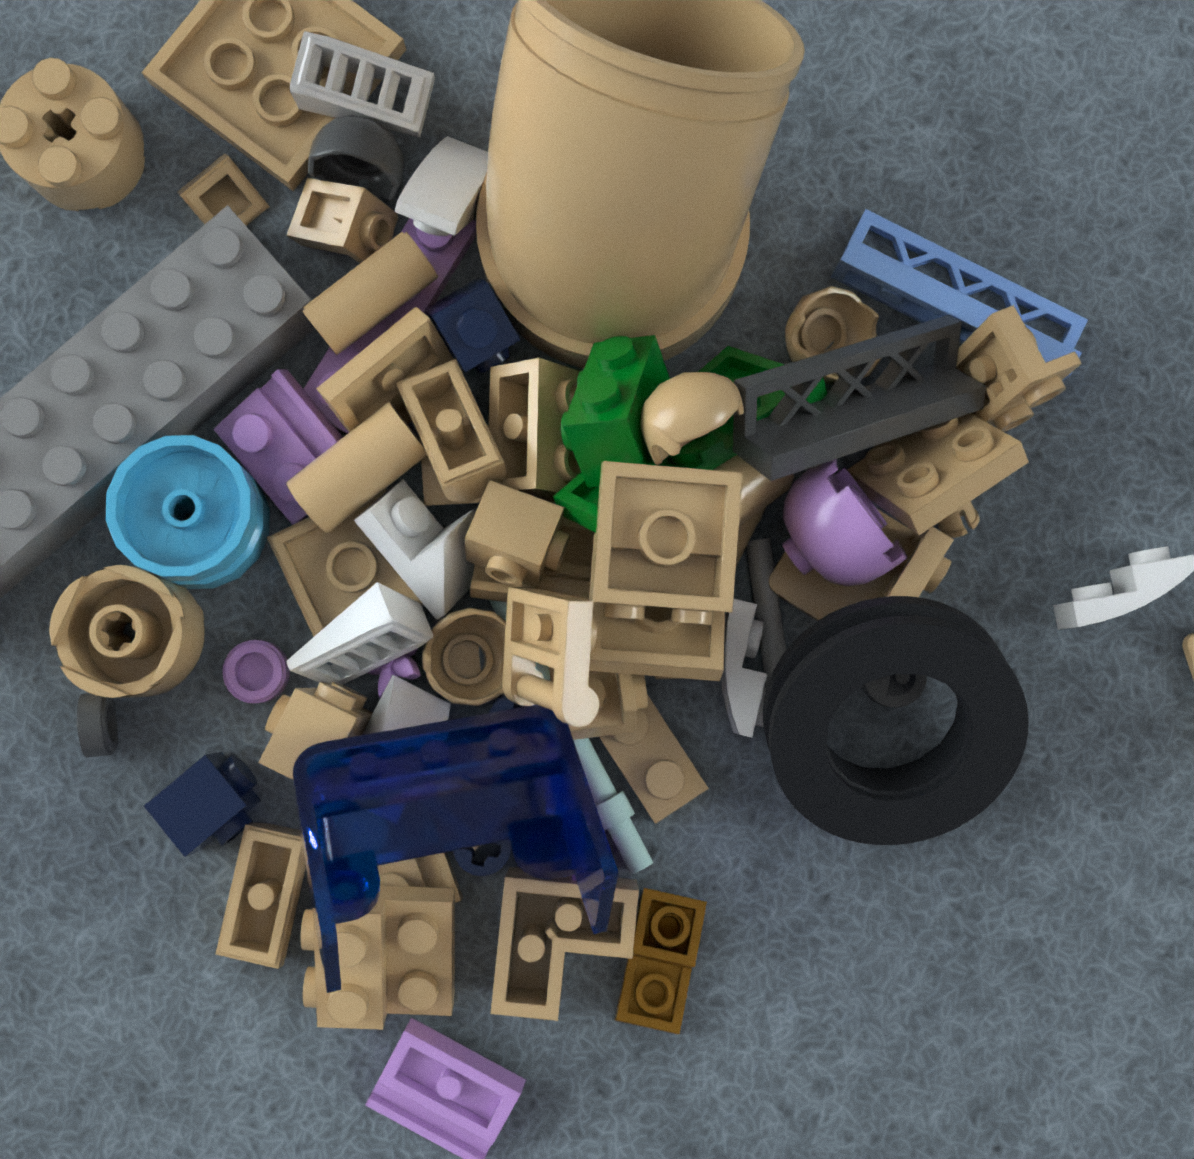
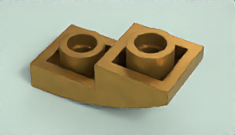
[614,888,707,1034]

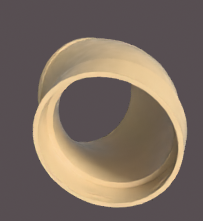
[476,0,805,368]

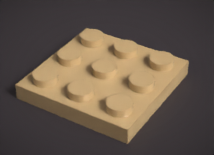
[142,0,406,191]

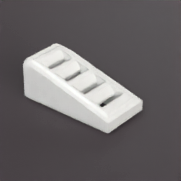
[290,31,435,137]
[286,582,433,685]

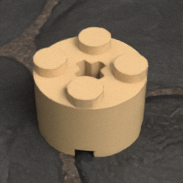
[0,58,145,211]
[49,565,205,698]

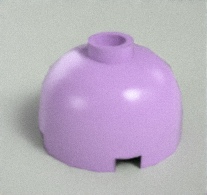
[782,459,907,586]

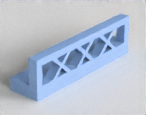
[831,209,1088,381]

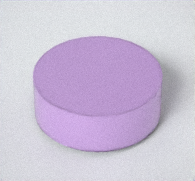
[223,640,290,703]

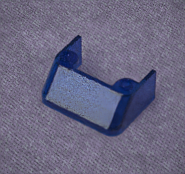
[293,706,619,993]

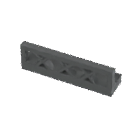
[733,315,986,481]

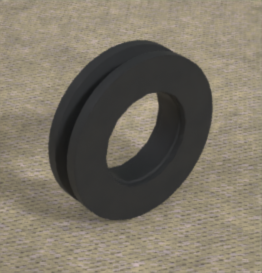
[763,596,1029,845]

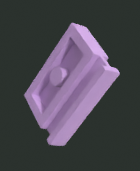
[213,369,343,525]
[365,1018,526,1159]

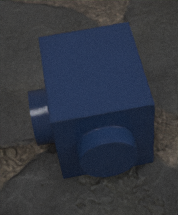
[425,277,520,373]
[144,752,261,857]

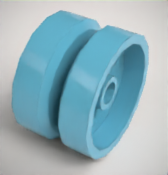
[105,435,270,589]

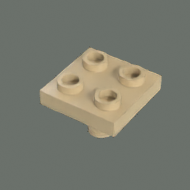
[847,413,1029,538]

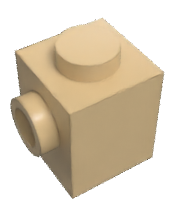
[465,480,570,588]

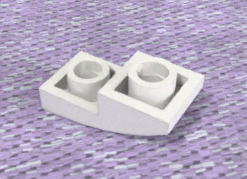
[395,136,488,236]
[1053,546,1194,630]
[721,598,767,738]

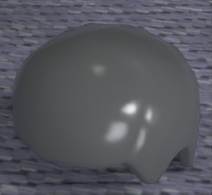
[308,115,405,201]

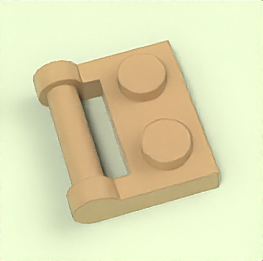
[502,587,599,727]

